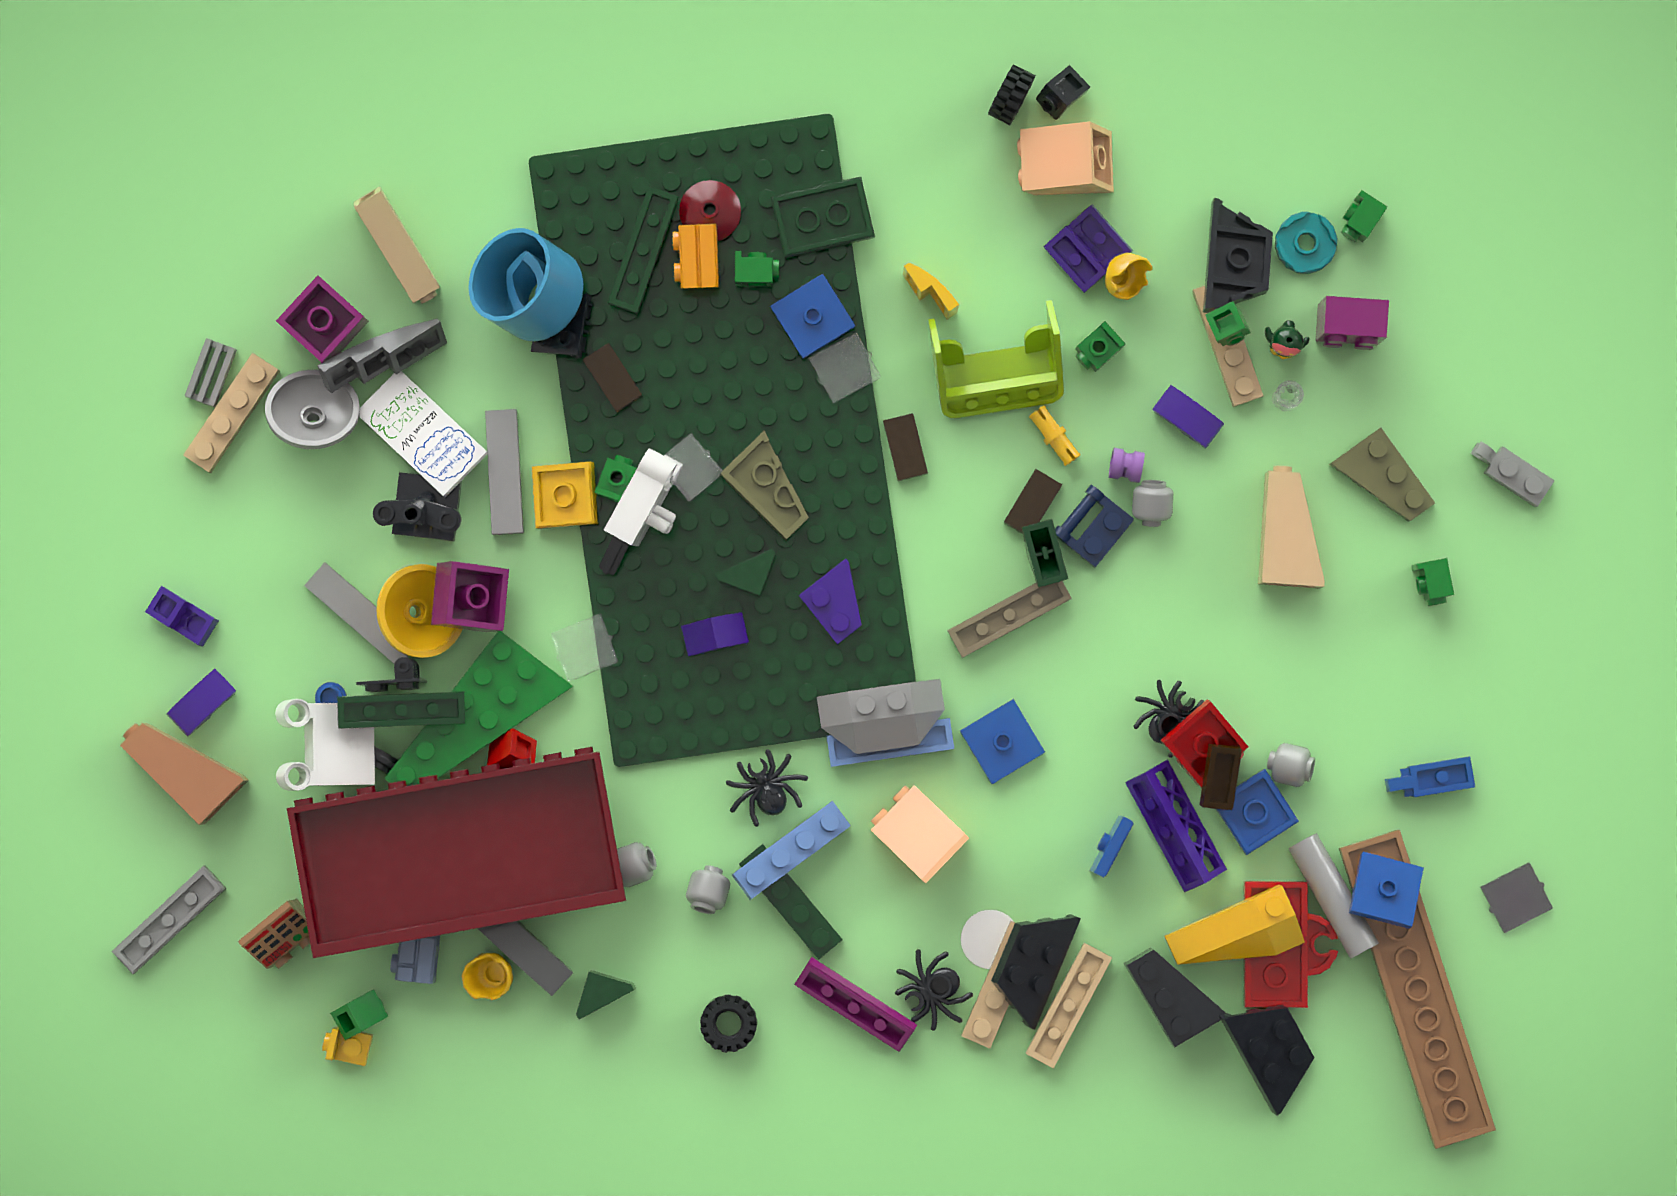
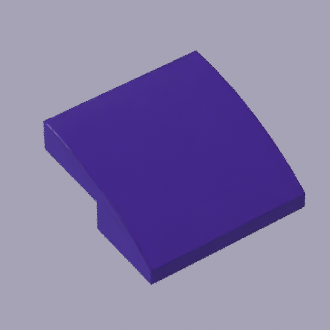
[1043,204,1133,293]

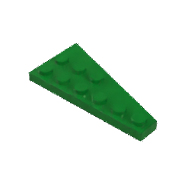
[384,631,573,786]

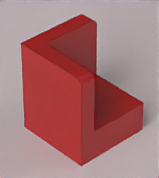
[487,728,537,769]

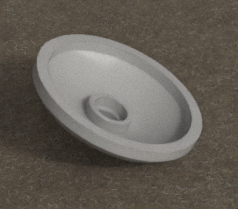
[265,370,360,449]

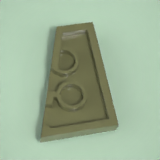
[1329,428,1435,522]
[720,431,809,541]

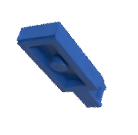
[1385,756,1475,797]

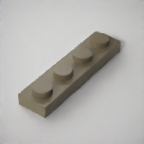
[947,581,1072,658]

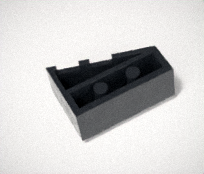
[1124,948,1226,1047]

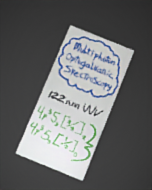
[359,371,488,498]

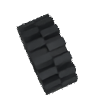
[988,64,1036,126]
[700,994,757,1053]

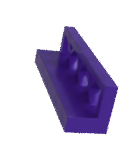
[1125,759,1227,892]

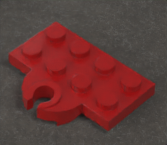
[1244,881,1338,1008]

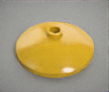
[376,564,463,658]

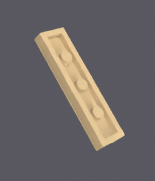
[1192,286,1263,407]
[183,352,280,473]
[961,921,1015,1048]
[1025,943,1112,1069]

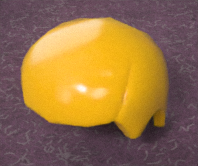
[1105,253,1153,300]
[462,953,514,1000]

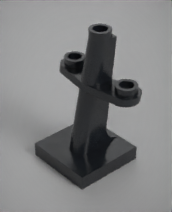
[373,472,462,542]

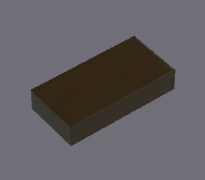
[583,343,643,413]
[883,413,928,481]
[1004,469,1062,534]
[1199,744,1242,810]

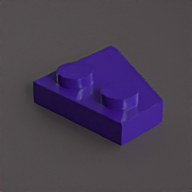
[799,559,862,645]

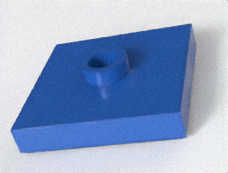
[770,274,856,360]
[960,699,1045,784]
[1216,769,1299,855]
[1089,816,1134,877]
[1349,852,1424,929]

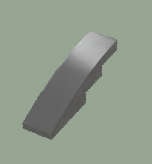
[317,319,447,393]
[477,921,573,996]

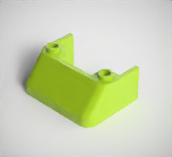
[928,300,1064,418]

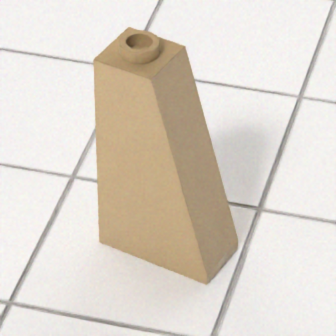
[353,186,440,304]
[1258,466,1325,588]

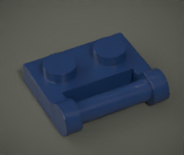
[1055,485,1134,568]

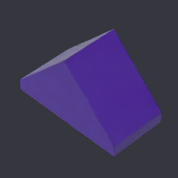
[681,612,749,657]

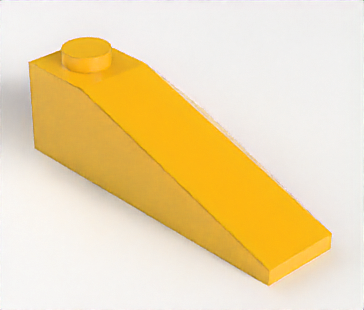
[1164,885,1305,965]

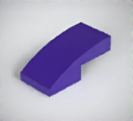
[1152,385,1224,449]
[145,586,219,647]
[166,669,236,737]

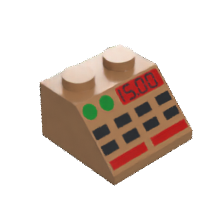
[238,899,310,969]

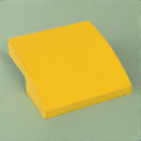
[903,263,959,319]

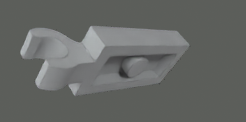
[1471,442,1555,507]

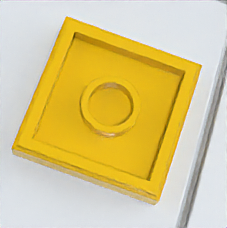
[532,461,598,529]

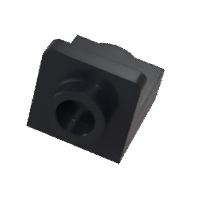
[1036,65,1090,120]

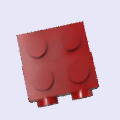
[1160,699,1249,788]

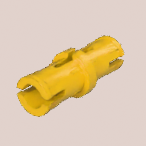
[1028,405,1081,466]

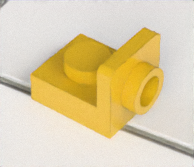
[322,1026,373,1066]

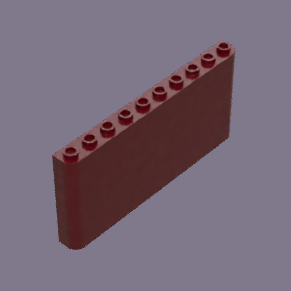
[287,747,626,958]

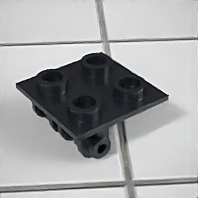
[531,294,594,359]
[356,657,427,692]

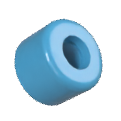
[469,228,583,341]

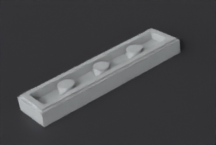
[485,409,524,535]
[304,562,408,664]
[112,865,226,974]

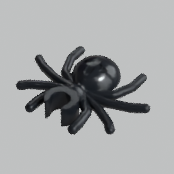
[1133,680,1204,758]
[726,749,808,827]
[895,949,973,1031]

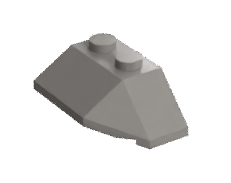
[817,679,945,754]

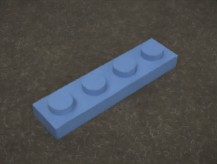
[827,718,954,767]
[732,801,851,900]

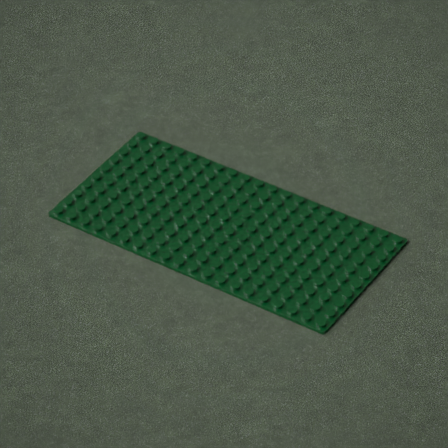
[529,114,916,767]

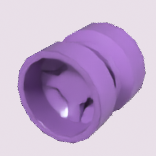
[1108,447,1145,483]

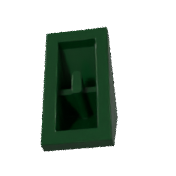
[1022,519,1068,587]
[716,548,776,597]
[576,970,636,1020]

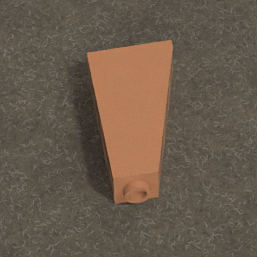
[120,723,249,825]

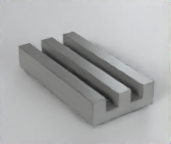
[185,338,237,407]

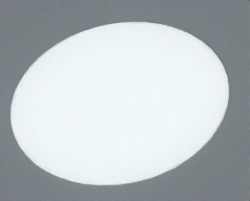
[961,910,1014,969]

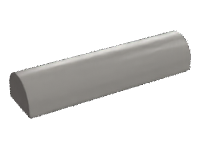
[1289,833,1379,959]

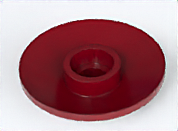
[679,180,741,241]

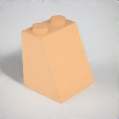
[1017,121,1114,195]
[871,785,969,883]

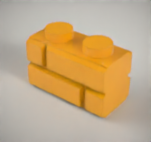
[673,224,719,288]

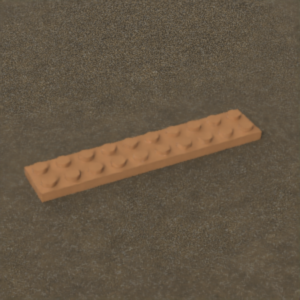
[1339,830,1496,1149]

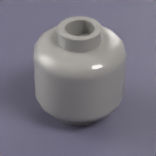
[1132,480,1174,527]
[1267,743,1315,787]
[617,842,657,887]
[686,865,730,914]

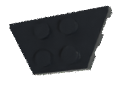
[1203,198,1273,313]
[991,914,1081,1030]
[1219,1005,1315,1116]

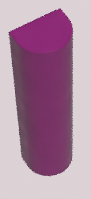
[794,957,917,1052]

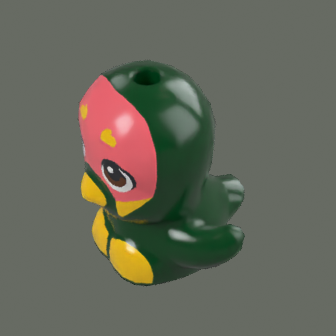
[1265,320,1310,359]

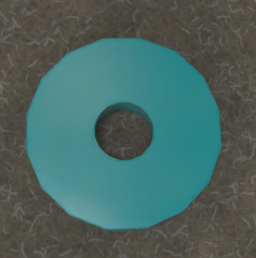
[1275,211,1337,274]

